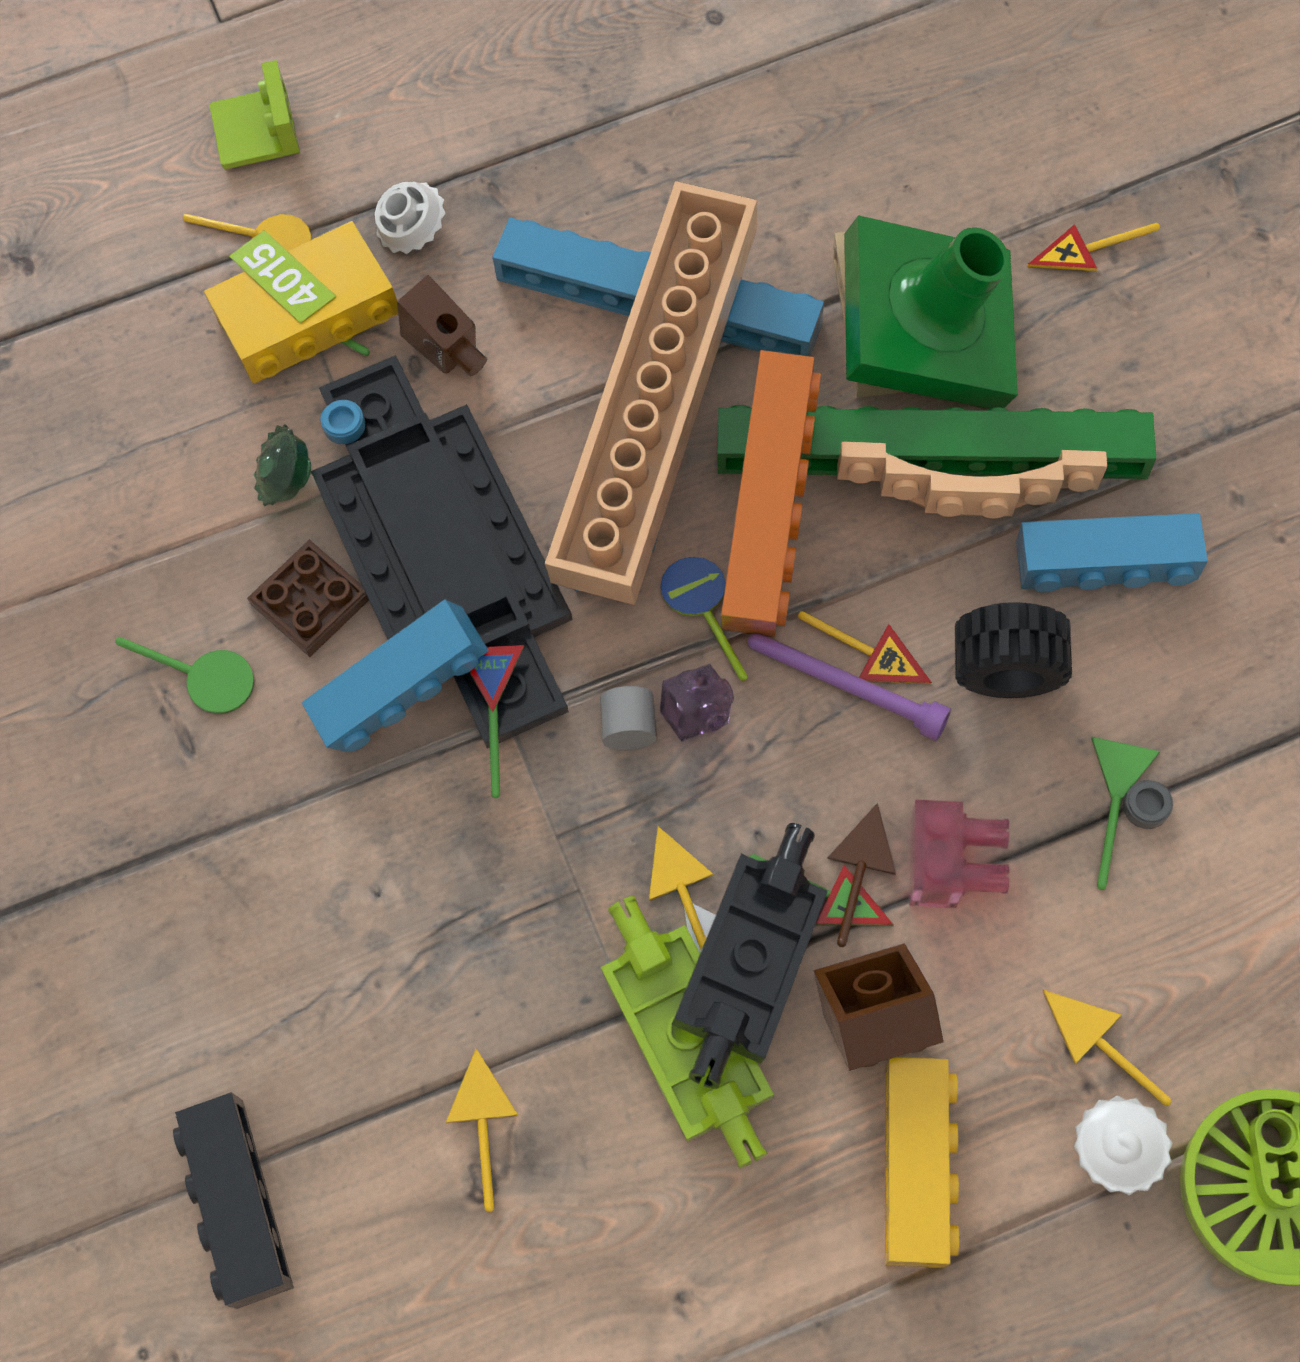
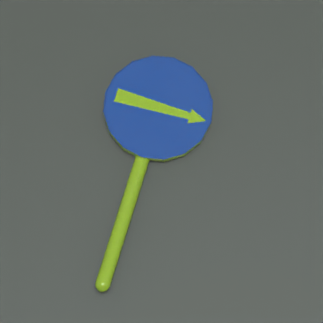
[660,557,747,681]

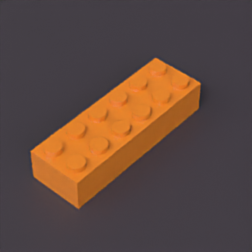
[721,350,821,637]

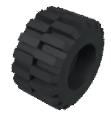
[955,602,1072,698]

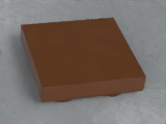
[247,539,369,657]

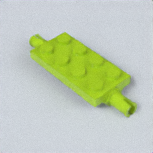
[600,896,774,1169]

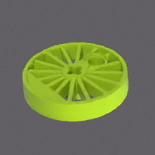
[1180,1089,1300,1286]

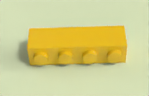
[885,1057,959,1268]

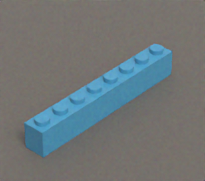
[492,217,824,357]

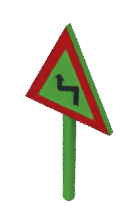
[750,854,894,926]

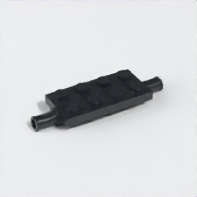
[671,823,827,1089]

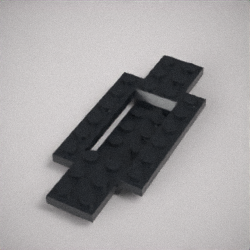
[311,355,573,749]

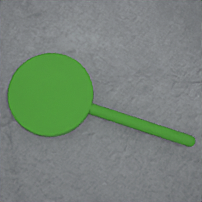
[115,637,254,714]

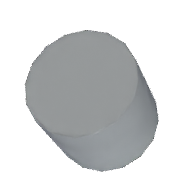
[600,686,657,750]

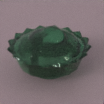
[253,424,311,506]

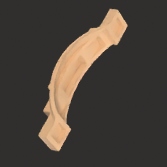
[837,442,1107,519]

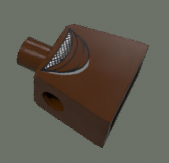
[397,275,487,377]

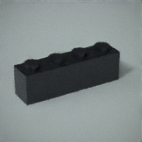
[173,1092,294,1309]

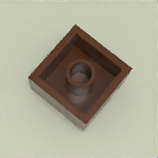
[813,943,944,1071]

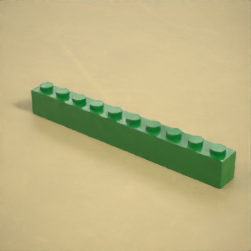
[717,405,1156,479]

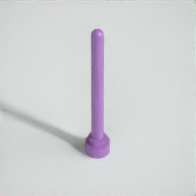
[748,633,951,742]

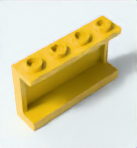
[204,221,398,383]

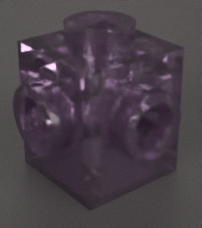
[659,664,734,742]

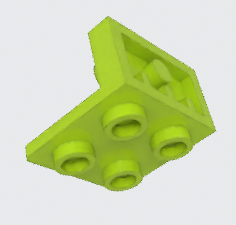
[209,60,300,169]

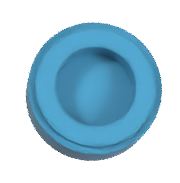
[320,400,365,444]

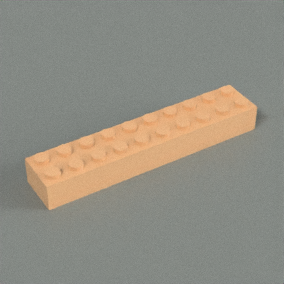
[545,181,758,605]

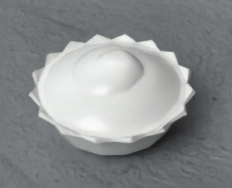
[375,181,446,254]
[1074,1095,1173,1196]

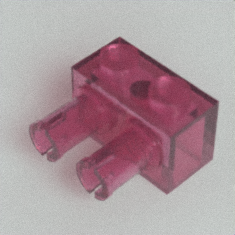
[909,800,1009,908]

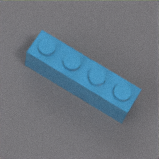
[1016,513,1208,592]
[301,599,488,752]

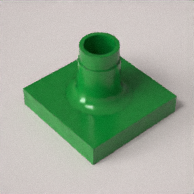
[844,215,1018,409]

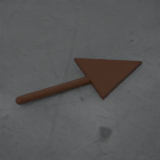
[828,803,896,947]

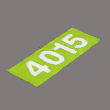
[229,230,336,323]

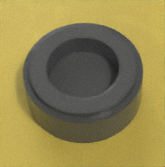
[1123,780,1173,829]

